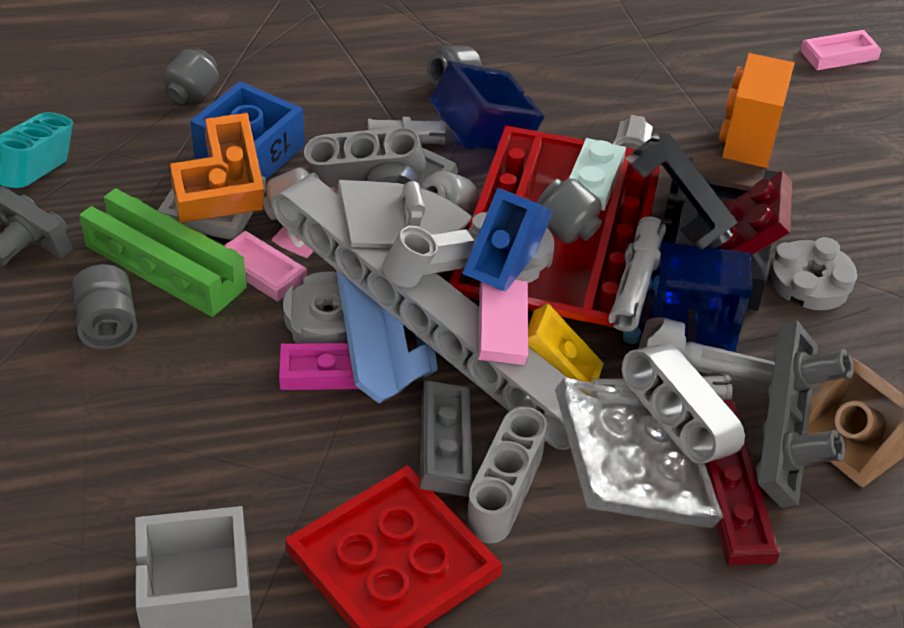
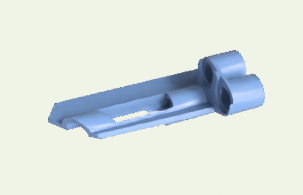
[336,270,437,404]

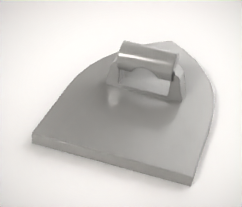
[338,180,472,249]

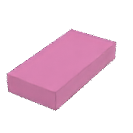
[800,30,882,70]
[224,231,307,302]
[478,280,528,365]

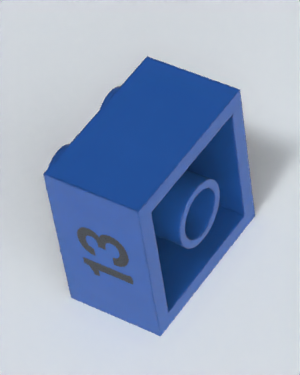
[190,81,305,179]

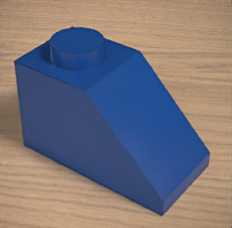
[462,188,553,292]

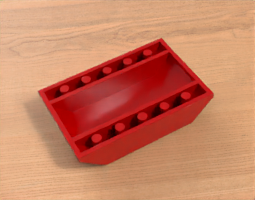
[449,125,662,327]

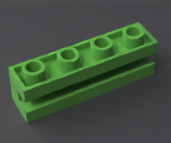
[79,188,247,318]

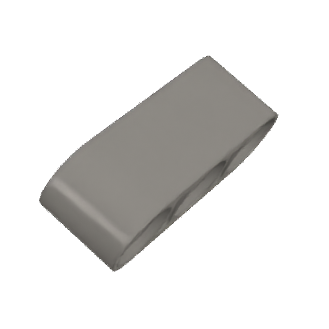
[304,127,427,187]
[622,343,745,464]
[467,407,547,544]

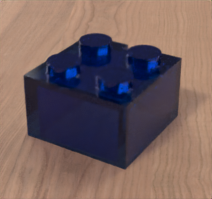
[429,61,545,151]
[648,242,752,352]

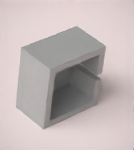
[135,506,253,628]

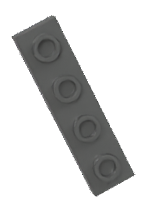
[0,185,73,266]
[756,320,854,508]

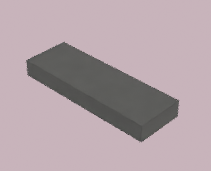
[420,381,473,497]

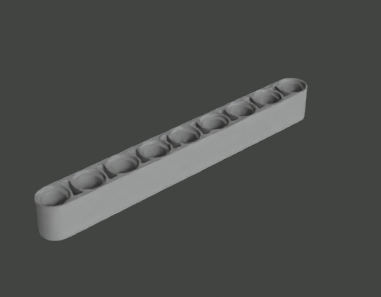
[271,176,600,450]

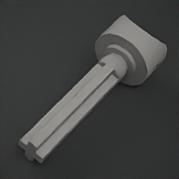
[639,317,775,388]

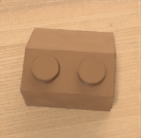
[807,357,904,488]

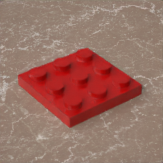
[285,465,502,628]

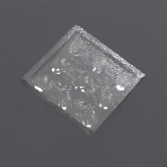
[555,377,723,528]

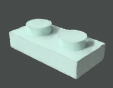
[569,138,626,211]

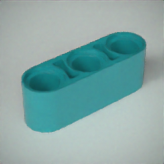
[0,112,73,188]

